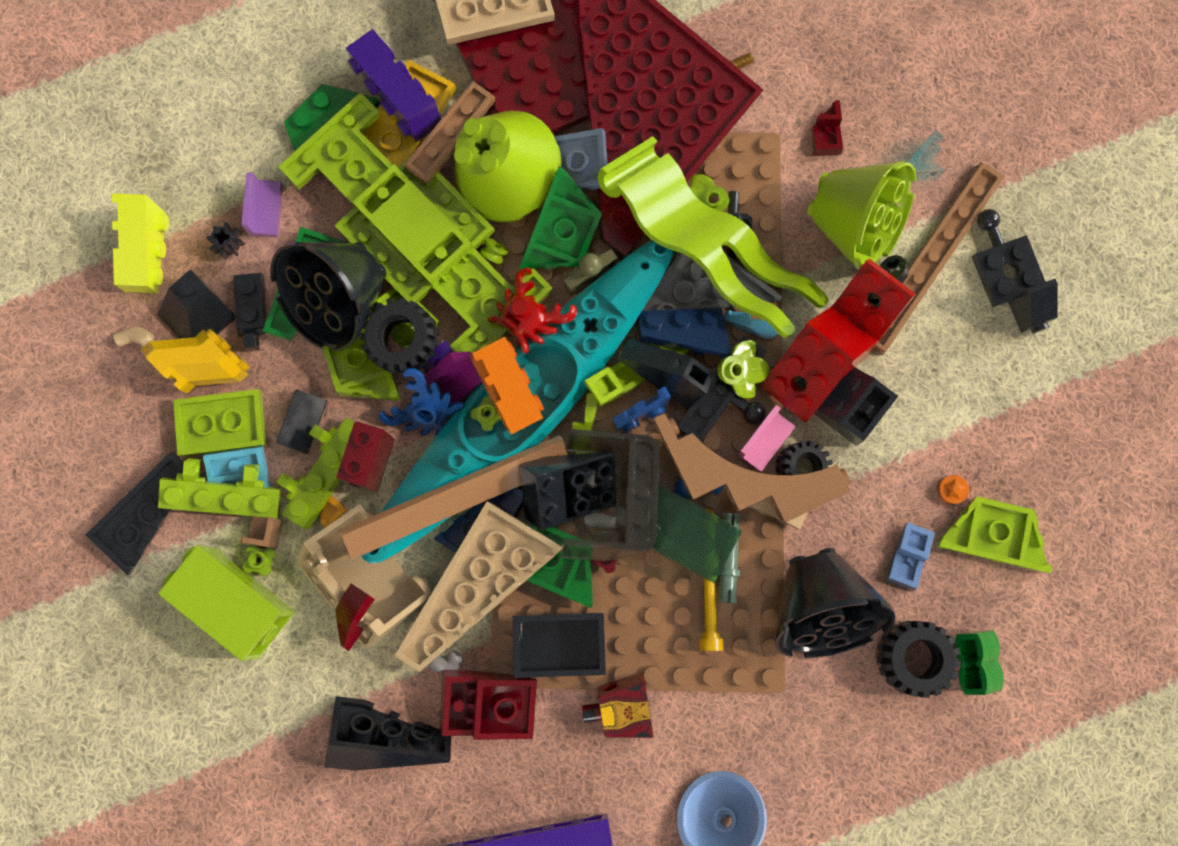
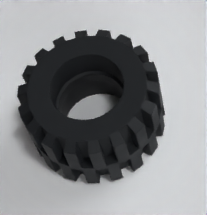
[360,298,440,376]
[876,620,961,698]

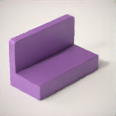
[241,173,283,237]

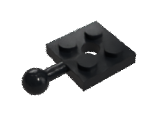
[971,209,1046,308]

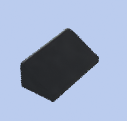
[276,389,327,454]

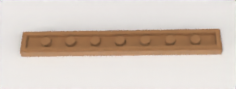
[873,162,1005,355]
[339,436,567,560]

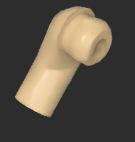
[113,327,155,348]

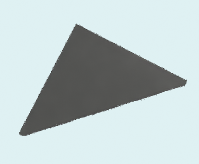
[642,252,782,311]

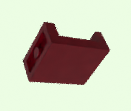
[337,421,395,493]

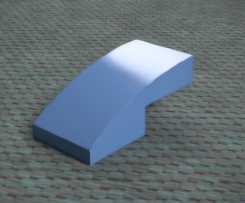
[886,522,935,591]

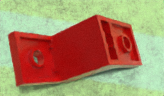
[761,258,916,423]

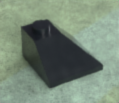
[157,269,236,339]

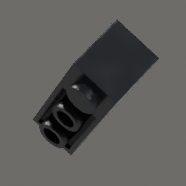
[618,339,715,410]

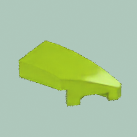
[572,393,598,450]

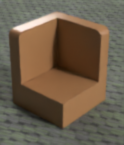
[240,516,283,548]

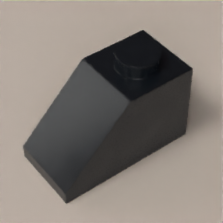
[1008,278,1058,334]

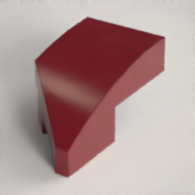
[812,100,843,156]
[335,583,375,651]

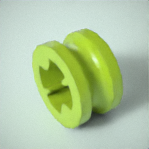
[480,238,509,264]

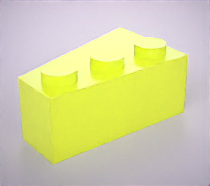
[111,193,169,293]

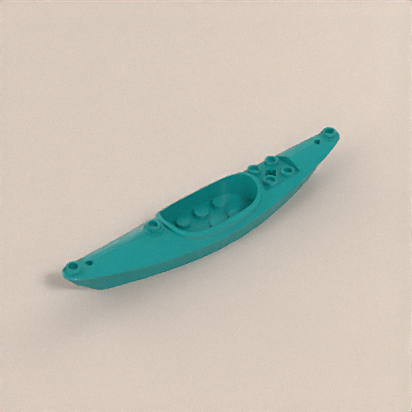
[361,240,673,563]

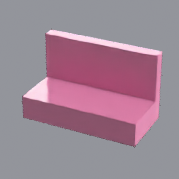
[737,405,796,473]

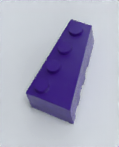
[346,29,441,142]

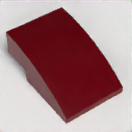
[439,670,537,740]

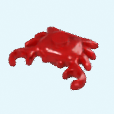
[487,268,577,354]

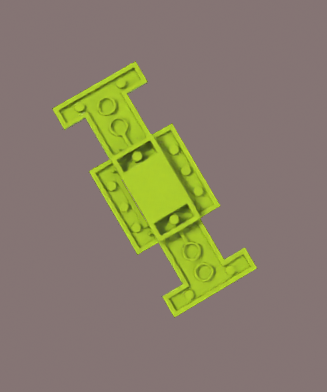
[278,92,553,353]

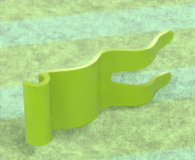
[598,137,828,338]

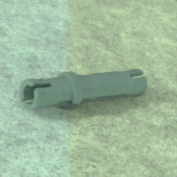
[717,513,741,604]

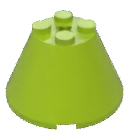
[454,111,561,222]
[807,161,916,270]

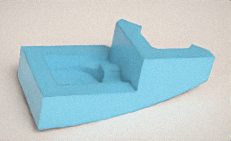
[724,310,778,340]

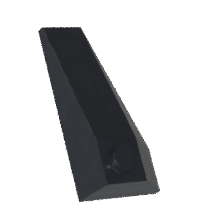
[324,696,452,771]

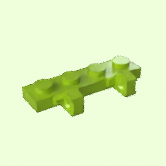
[277,417,354,530]
[158,458,281,518]

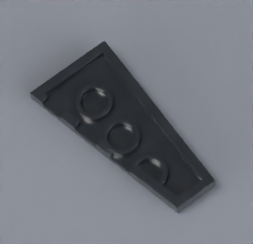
[86,452,184,575]

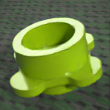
[470,396,501,431]
[243,545,275,576]

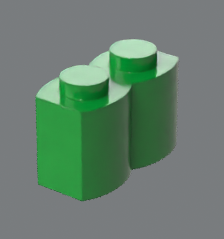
[955,630,1004,695]

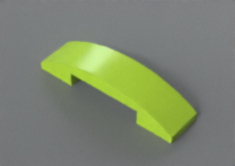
[584,344,692,406]

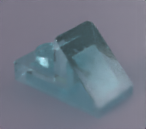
[908,130,944,182]

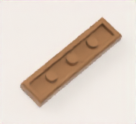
[404,81,495,185]

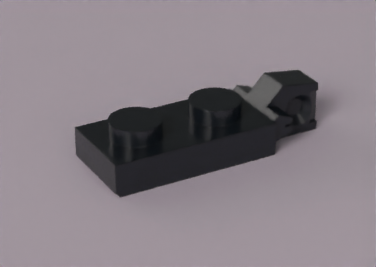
[233,273,266,351]

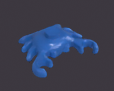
[378,368,464,436]

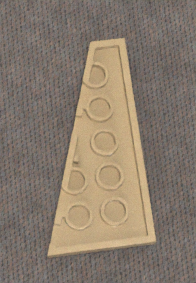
[395,502,564,672]

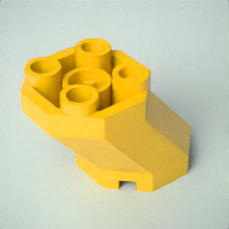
[141,329,250,394]

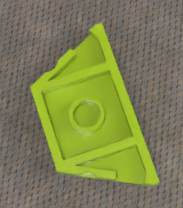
[322,317,401,401]
[936,496,1052,574]

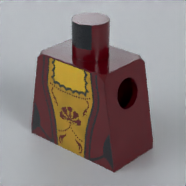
[582,672,653,738]

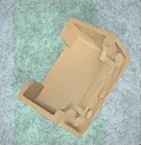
[297,504,432,649]

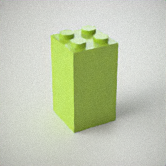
[158,545,296,661]

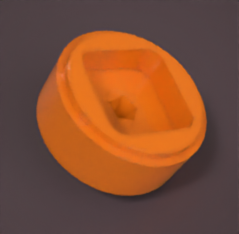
[937,475,969,505]

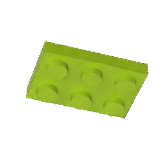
[173,389,267,457]

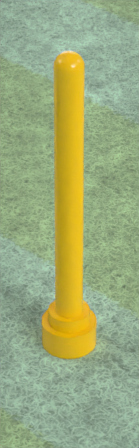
[699,509,723,651]

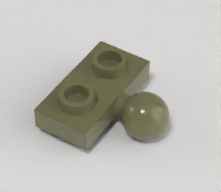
[564,249,617,297]

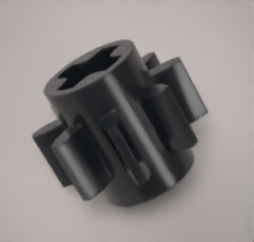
[206,222,245,260]

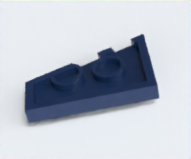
[637,307,731,360]

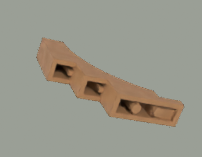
[653,413,851,523]

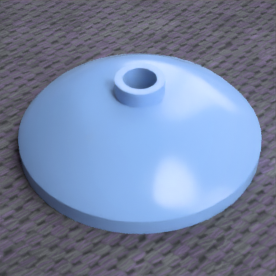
[677,771,767,846]

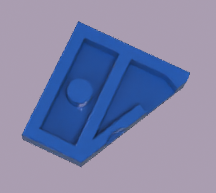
[612,386,671,434]

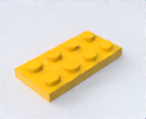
[363,59,457,167]

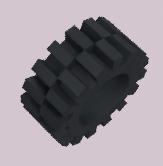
[775,441,833,476]

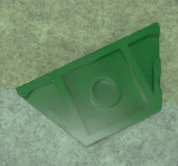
[284,84,380,151]
[519,166,602,270]
[526,523,593,608]

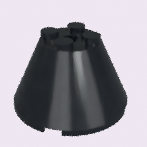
[270,242,386,352]
[774,548,896,658]

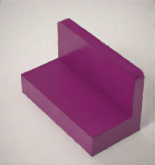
[424,351,482,403]

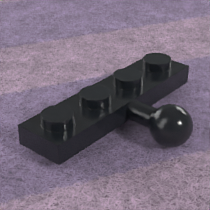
[677,335,767,442]

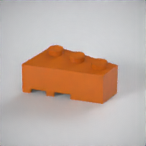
[468,337,544,435]

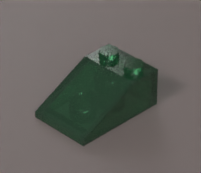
[631,485,742,584]

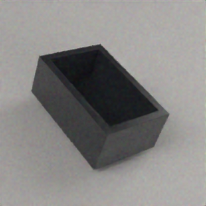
[513,613,606,678]

